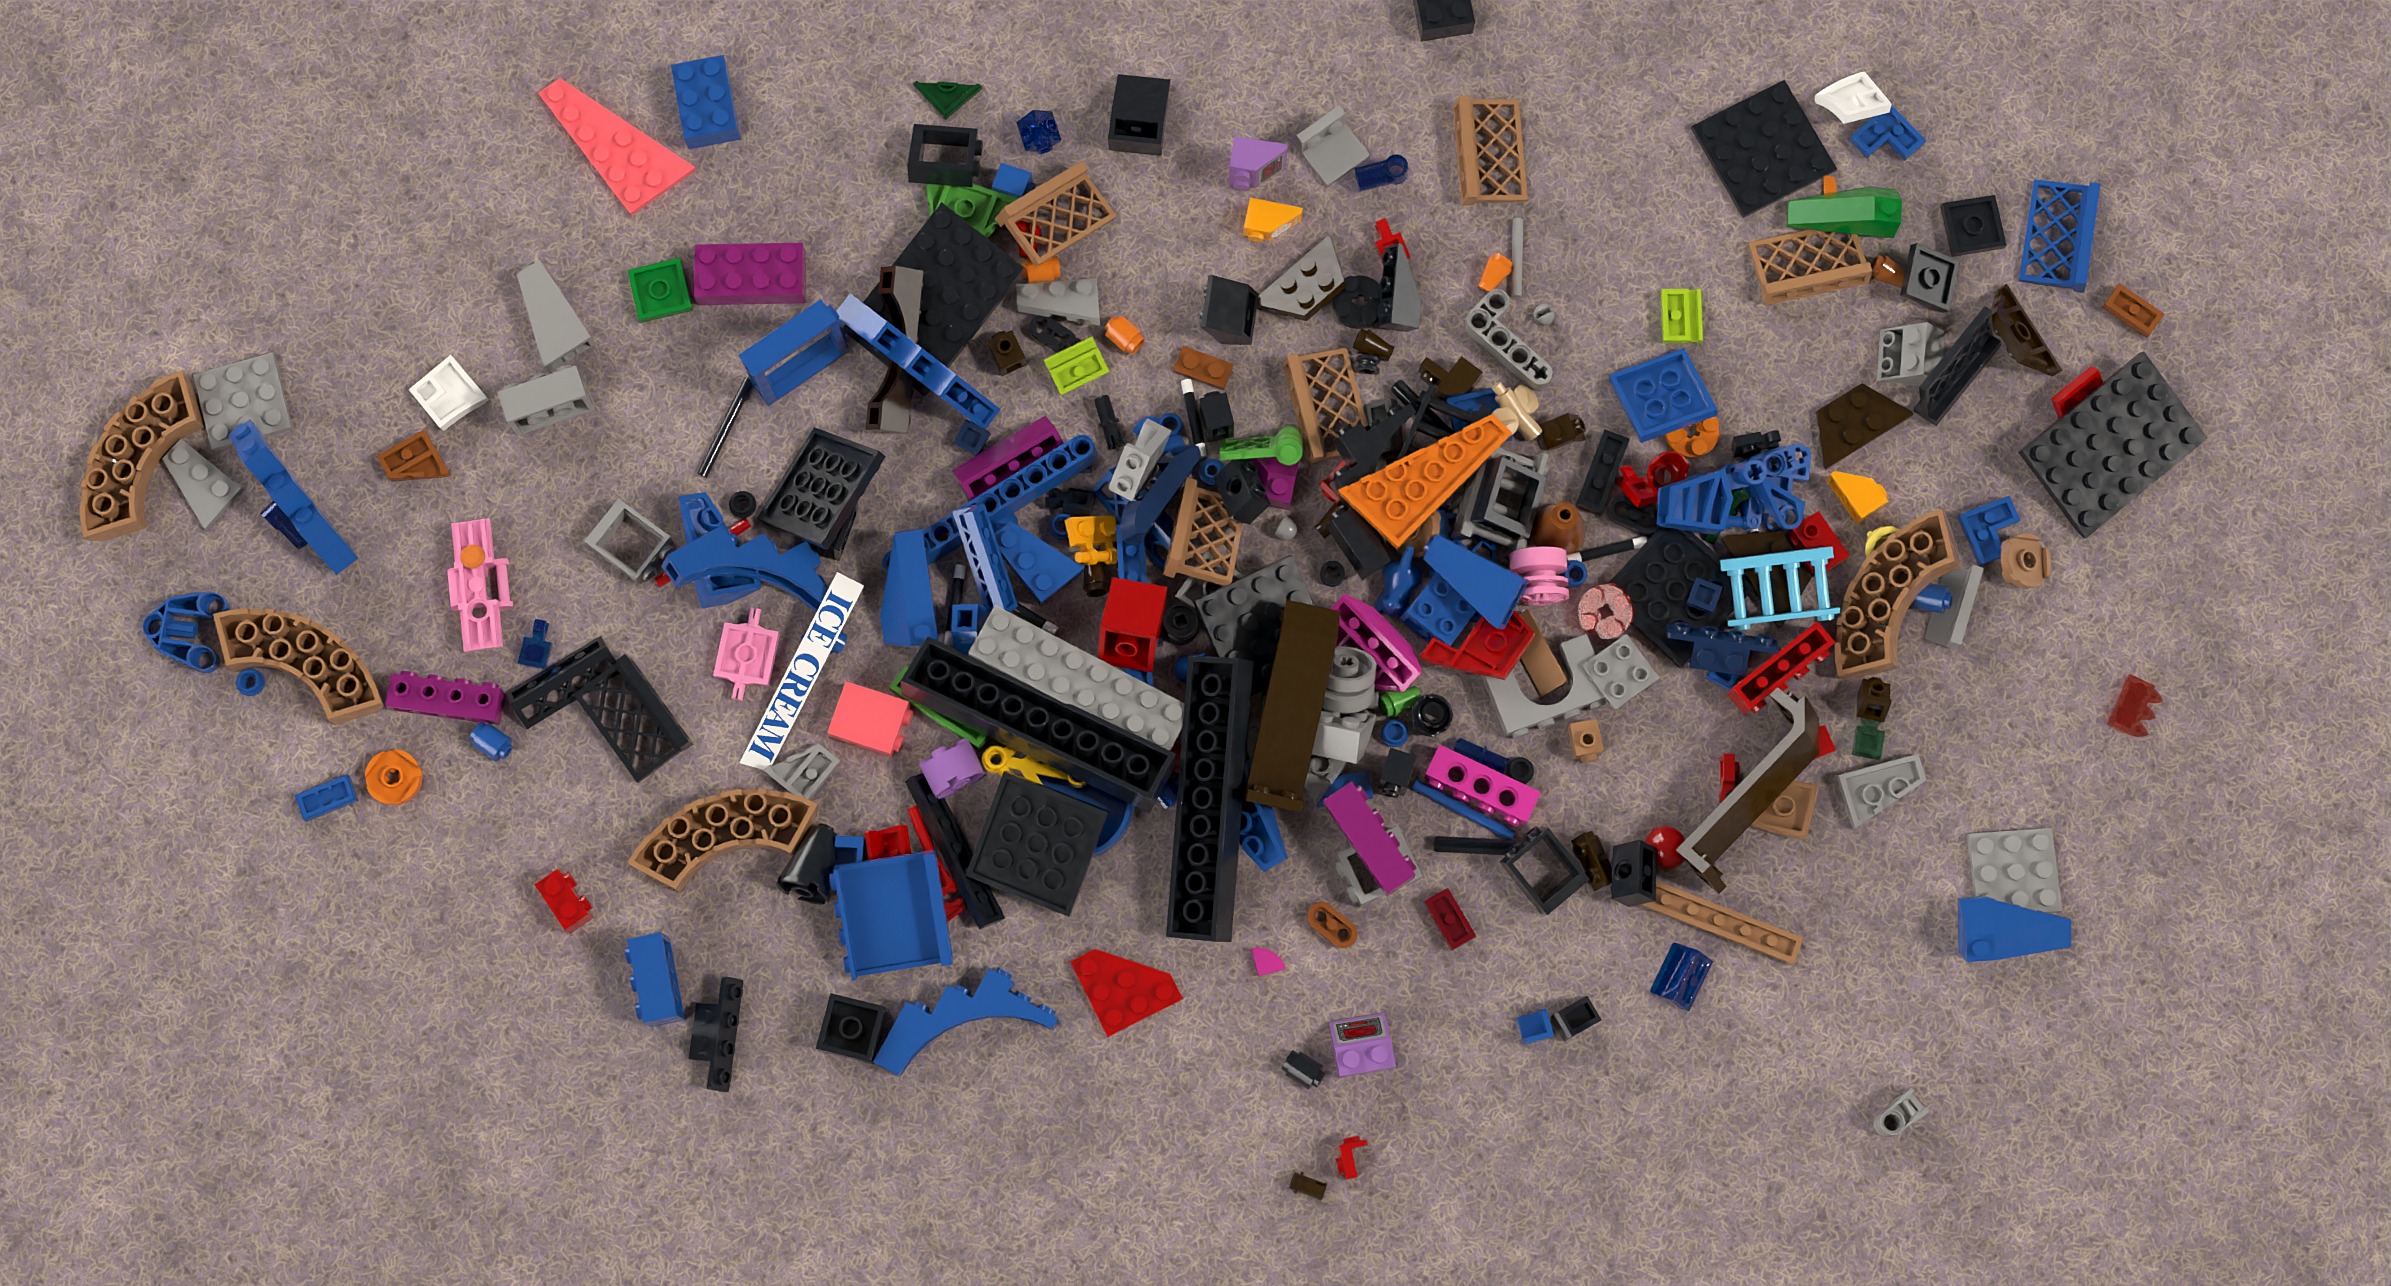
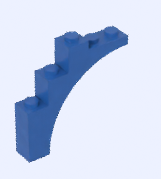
[228,419,358,575]
[662,526,828,612]
[873,967,1059,1077]

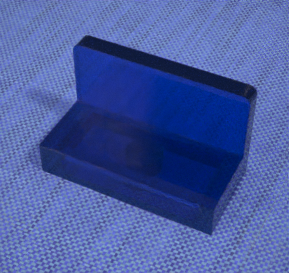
[1650,942,1713,1011]

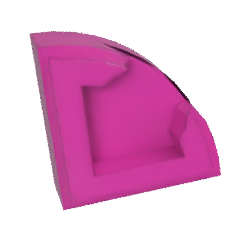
[1251,948,1286,977]

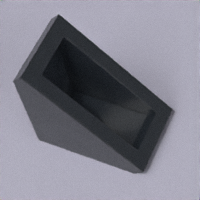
[1550,996,1602,1042]

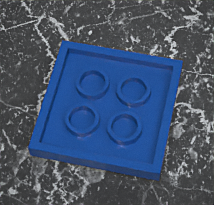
[1609,348,1717,443]

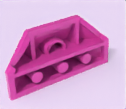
[1330,594,1423,692]

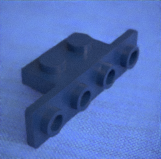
[1666,622,1779,676]

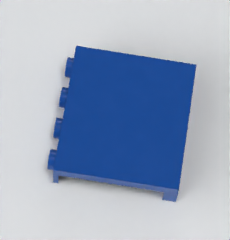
[830,850,953,981]

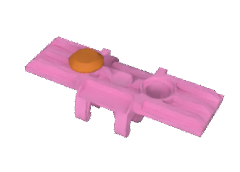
[447,518,514,652]

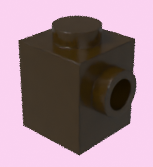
[988,330,1027,376]

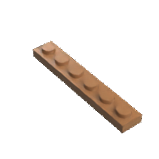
[1639,881,1803,965]

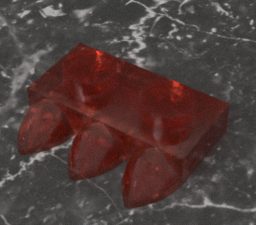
[2106,674,2163,737]

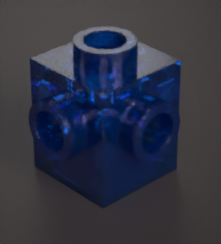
[1016,110,1061,154]

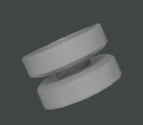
[1322,647,1377,713]

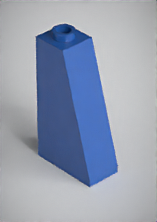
[1424,534,1529,630]

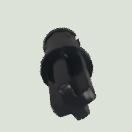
[1094,395,1125,450]

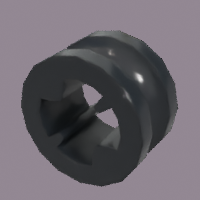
[1355,355,1381,375]
[1320,561,1345,587]

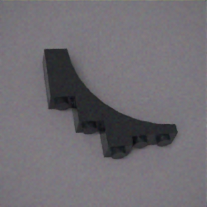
[1326,403,1416,580]

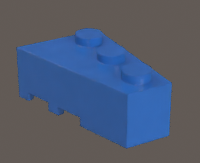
[995,521,1084,605]

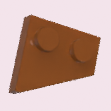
[376,429,451,482]

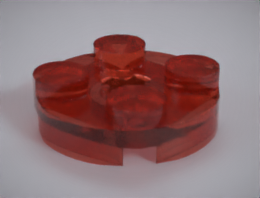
[1578,583,1635,639]

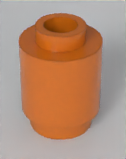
[1021,255,1061,284]
[1105,315,1145,355]

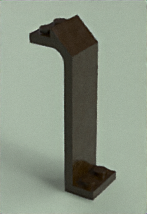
[1244,599,1341,813]
[1676,687,1820,894]

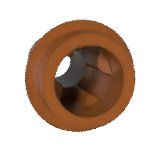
[1871,254,1905,288]

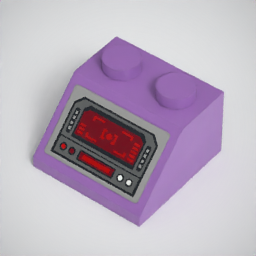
[1229,136,1288,191]
[1329,1013,1396,1078]

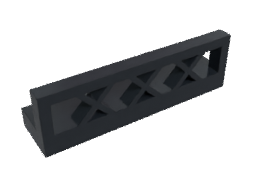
[505,636,619,729]

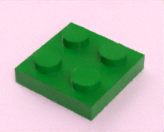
[628,258,693,323]

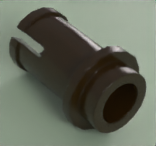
[1289,1171,1327,1201]

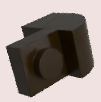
[1418,356,1483,401]

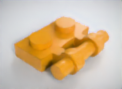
[1065,516,1118,565]

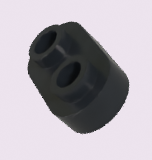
[1607,496,1660,536]

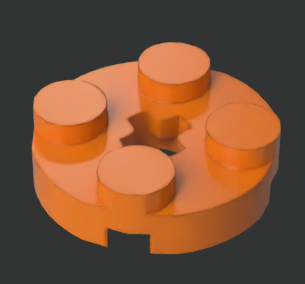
[1664,417,1719,459]
[365,749,423,805]

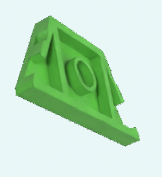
[926,184,1019,238]

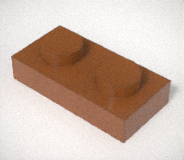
[2102,283,2164,338]
[1174,346,1234,390]

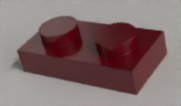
[1423,888,1476,951]

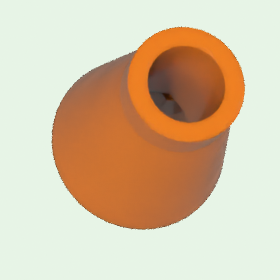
[1477,253,1513,293]

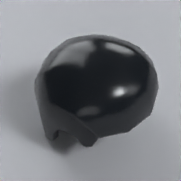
[1410,693,1453,737]

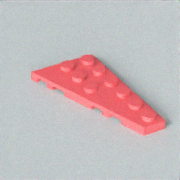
[538,78,696,216]

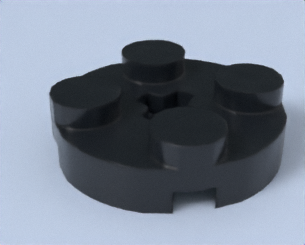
[1332,275,1381,329]

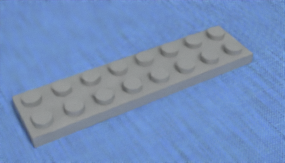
[968,605,1185,751]

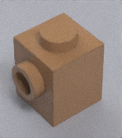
[1567,719,1604,763]

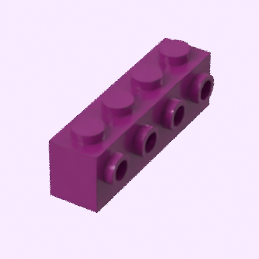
[952,416,1064,501]
[385,671,505,725]
[1323,782,1417,897]

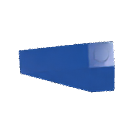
[678,492,761,609]
[880,528,939,646]
[1239,760,1288,872]
[1958,896,2071,962]

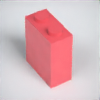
[827,681,913,758]

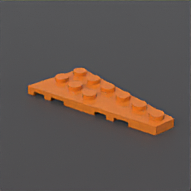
[1337,414,1512,549]

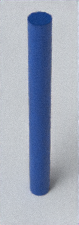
[1412,780,1516,840]

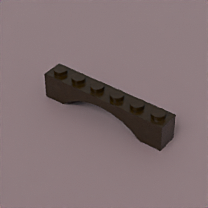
[865,266,923,434]

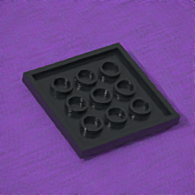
[1691,80,1837,218]
[757,427,886,550]
[1598,527,1754,668]
[1192,555,1313,696]
[965,770,1110,917]

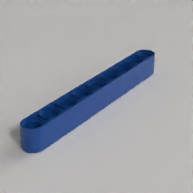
[882,435,1098,573]

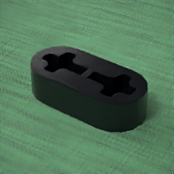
[1030,315,1077,353]

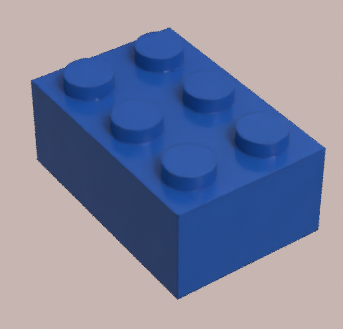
[671,55,741,149]
[625,932,685,1027]

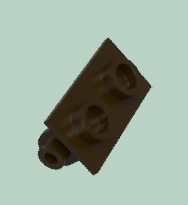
[1571,831,1612,891]

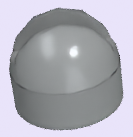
[1533,304,1555,326]
[1274,516,1297,540]

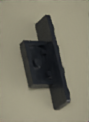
[689,976,743,1092]

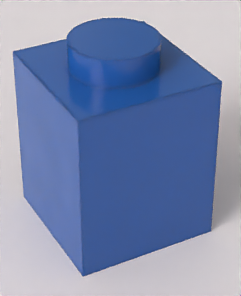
[992,162,1035,198]

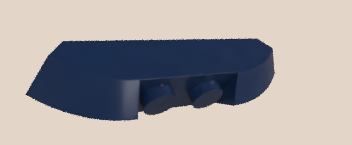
[1120,444,1201,546]

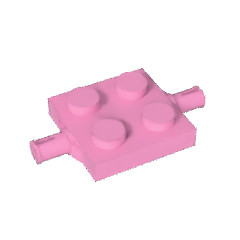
[713,608,780,701]

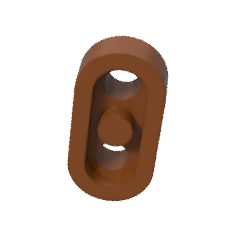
[1307,902,1357,949]

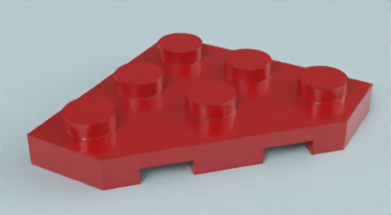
[1070,949,1183,1037]

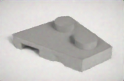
[763,744,841,800]

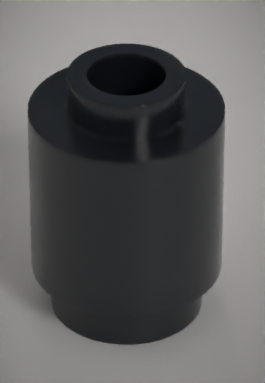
[1281,1050,1325,1090]

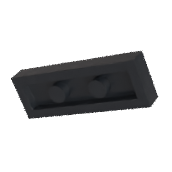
[1575,429,1630,515]

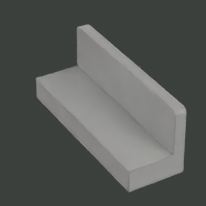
[1924,565,1984,650]

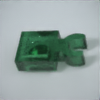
[1852,718,1885,760]

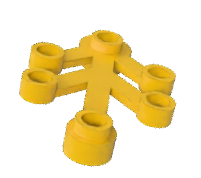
[982,746,1087,788]

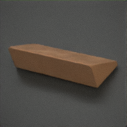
[1519,610,1568,697]

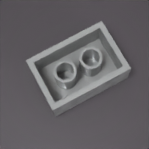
[497,365,596,436]

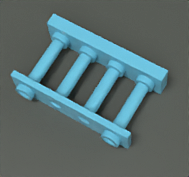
[1720,546,1840,630]

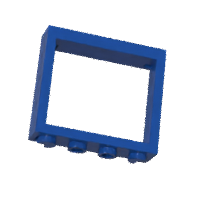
[738,299,849,407]

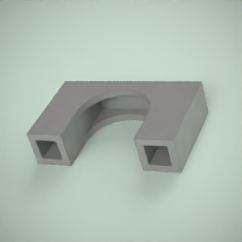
[1481,634,1607,739]

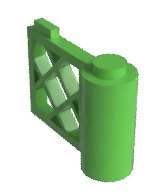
[1220,426,1303,465]

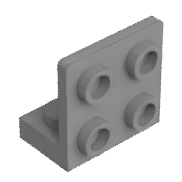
[1295,105,1369,186]
[1582,634,1660,710]

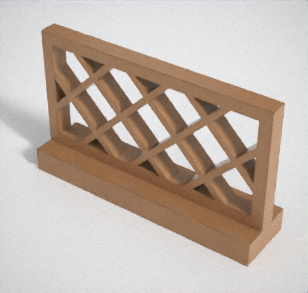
[1453,96,1528,206]
[995,160,1117,267]
[1748,229,1873,306]
[1282,347,1367,465]
[1163,478,1243,586]

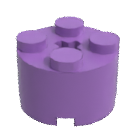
[919,738,985,799]

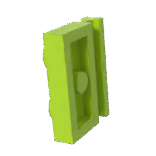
[1660,289,1703,344]
[1043,336,1110,395]

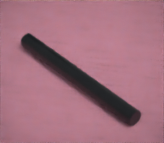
[697,377,753,478]

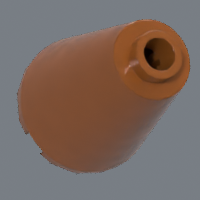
[1531,502,1585,555]

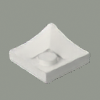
[1814,71,1892,124]
[409,355,489,431]

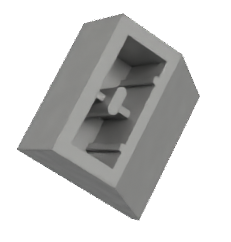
[1877,322,1945,386]
[1312,707,1376,764]

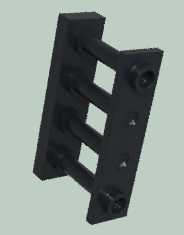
[1390,384,1491,513]

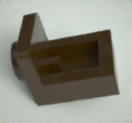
[1539,413,1586,451]

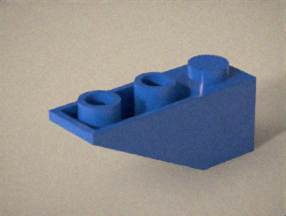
[951,604,992,657]

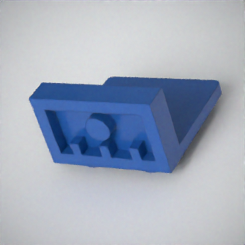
[1398,572,1477,646]

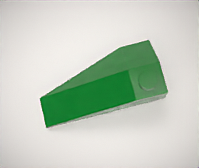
[1787,186,1902,239]

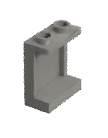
[1108,419,1171,501]

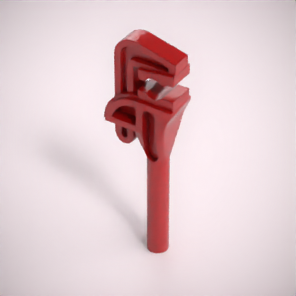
[907,805,967,922]

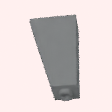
[517,260,595,373]

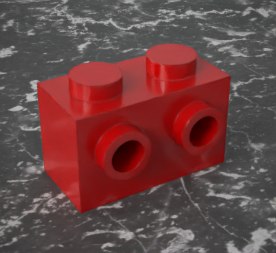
[1787,511,1850,575]
[534,868,594,934]

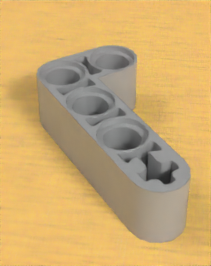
[1465,289,1553,391]

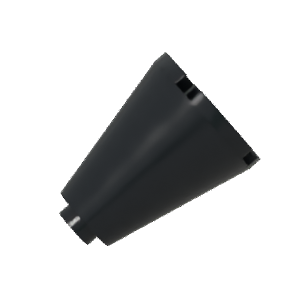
[776,823,838,905]

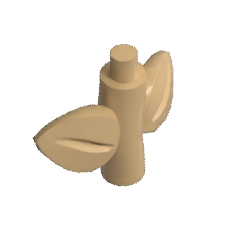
[1492,382,1542,442]

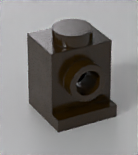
[1857,677,1891,722]

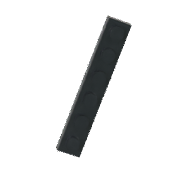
[905,773,1005,930]

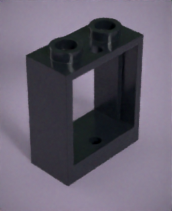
[907,124,983,187]
[1470,455,1547,541]
[1499,826,1590,915]

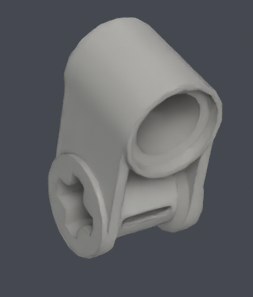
[1874,1087,1930,1137]

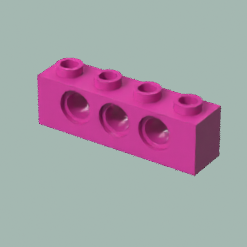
[1424,744,1541,827]

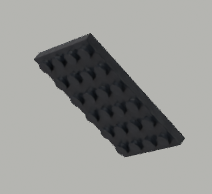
[843,202,1026,396]
[2018,352,2207,538]

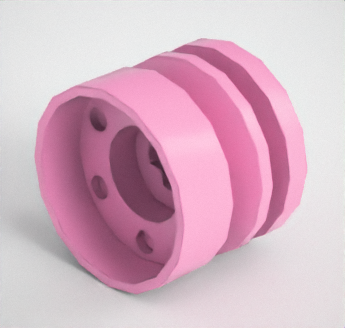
[1509,547,1569,606]

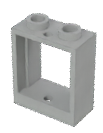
[584,498,674,585]
[1334,826,1422,907]

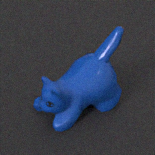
[1374,545,1422,618]

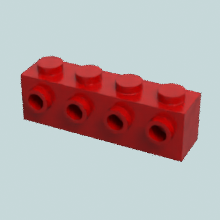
[1727,621,1835,716]

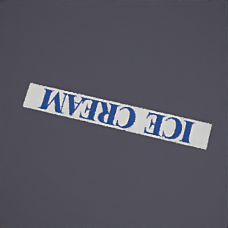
[740,572,864,770]

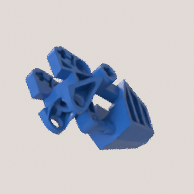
[1657,443,1812,534]

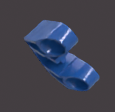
[143,592,230,673]

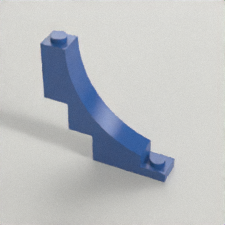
[837,293,1001,429]

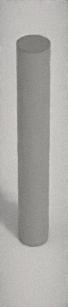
[1511,218,1523,297]

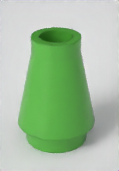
[1379,686,1421,718]

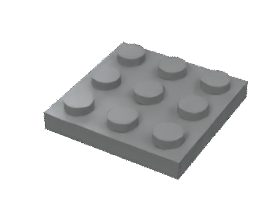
[193,352,293,451]
[1967,828,2062,913]

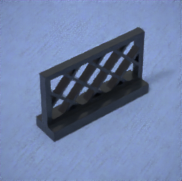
[1914,306,2001,426]
[573,654,694,783]

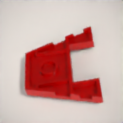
[1420,610,1535,680]

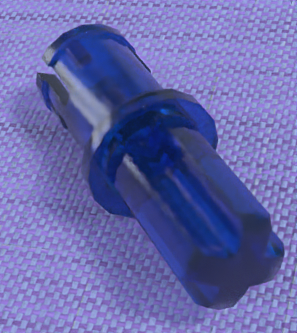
[1453,738,1509,774]

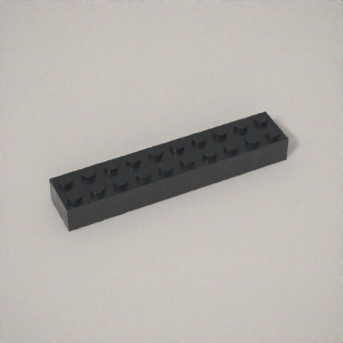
[900,637,1176,813]
[1166,656,1254,942]

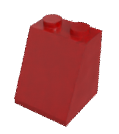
[1098,577,1167,673]

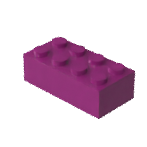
[694,243,806,305]

